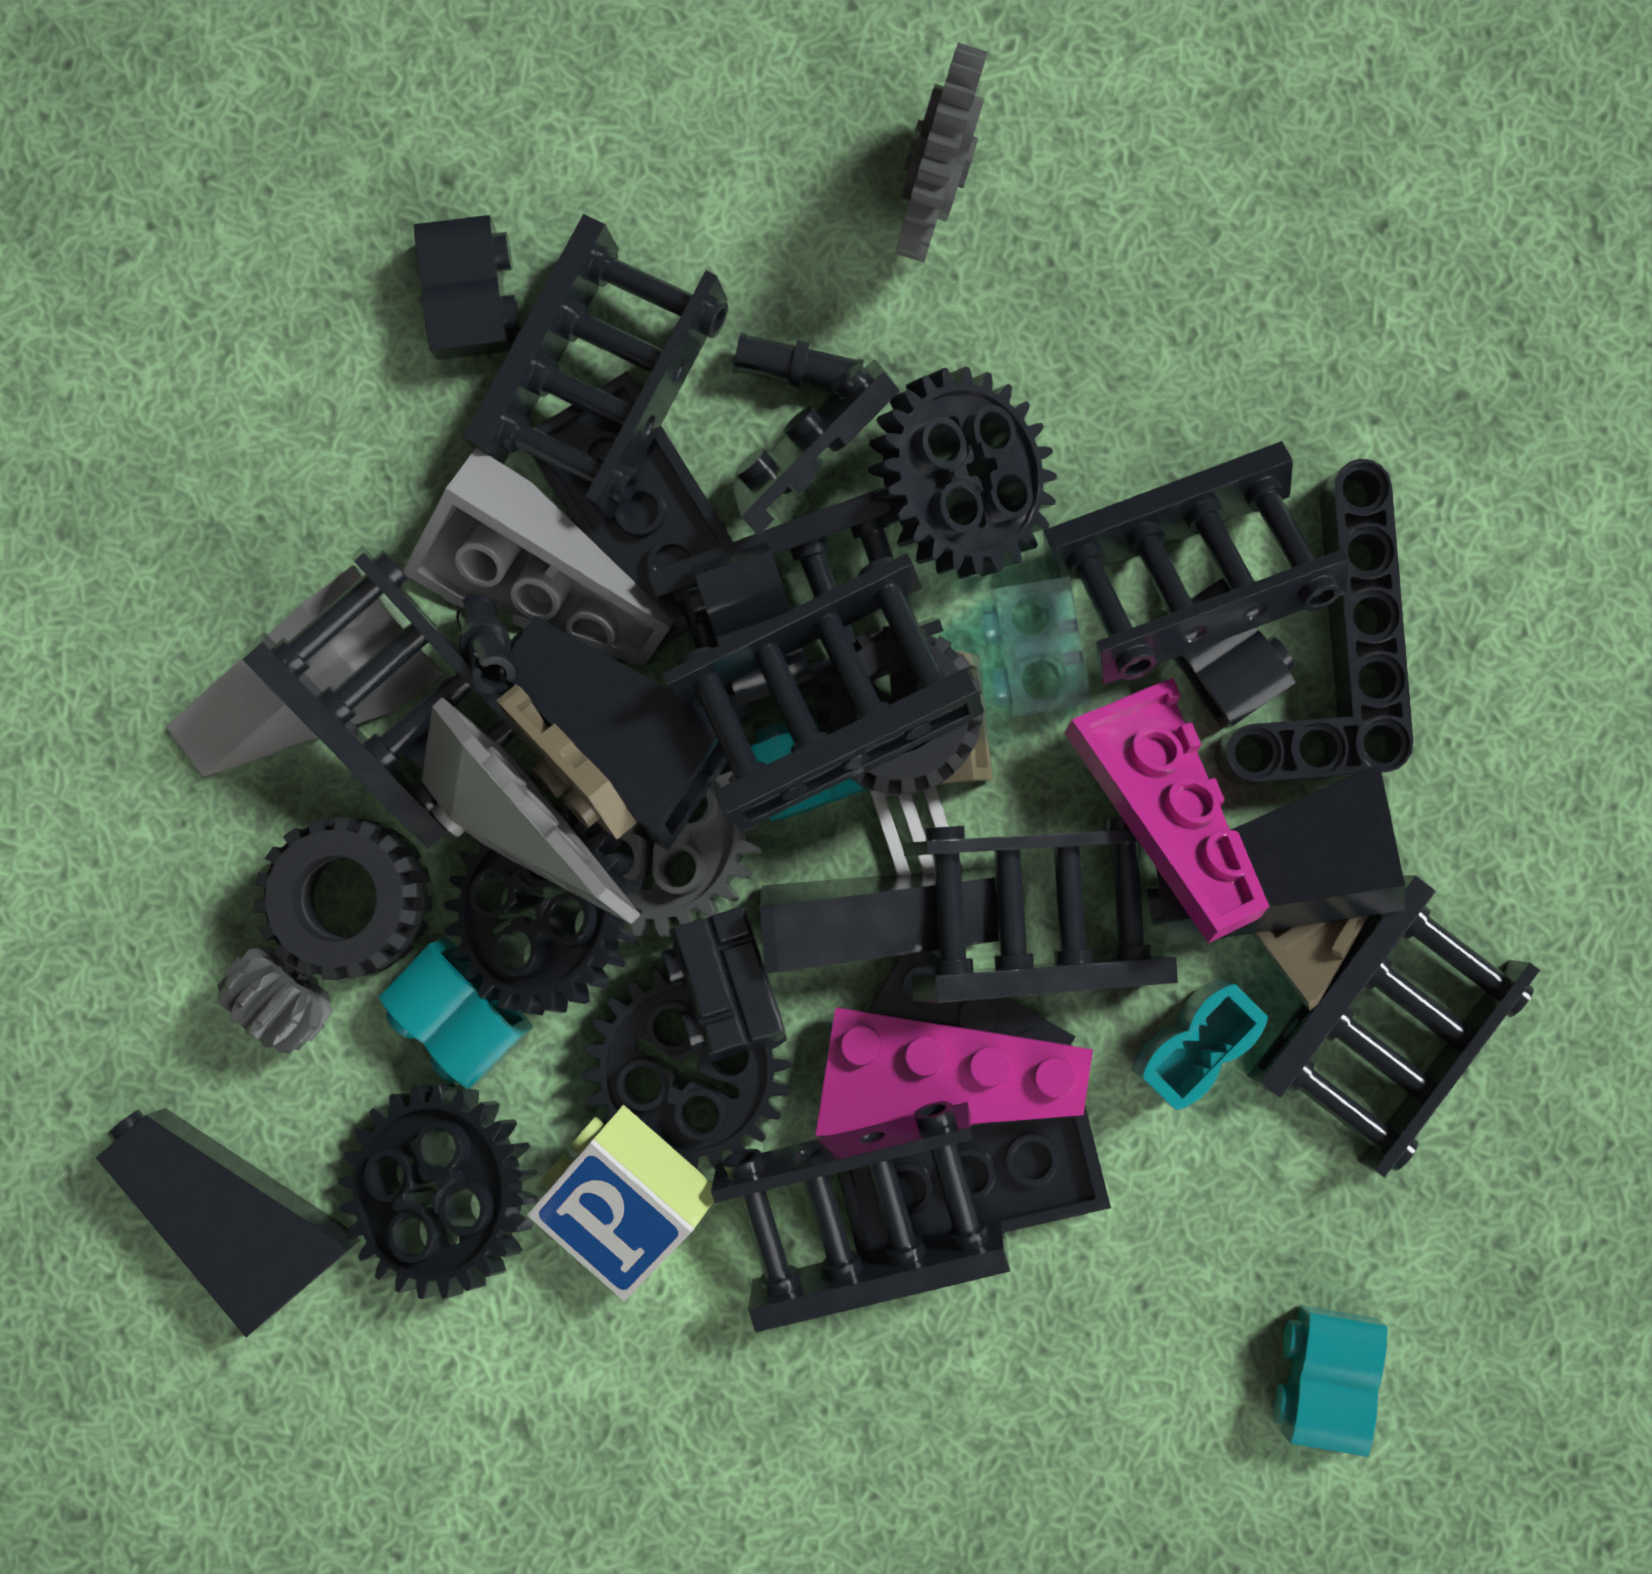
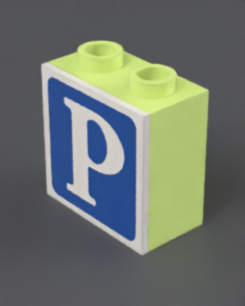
[527,1105,714,1302]

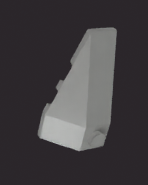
[403,448,674,667]
[166,565,445,777]
[422,698,641,924]

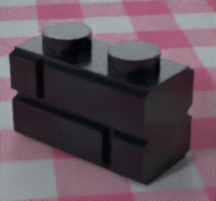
[661,906,785,1062]

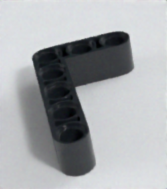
[1215,459,1413,784]

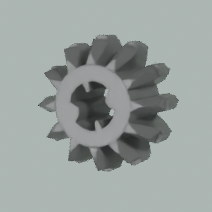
[217,945,332,1054]

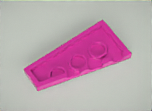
[1065,678,1269,943]
[815,1007,1093,1137]

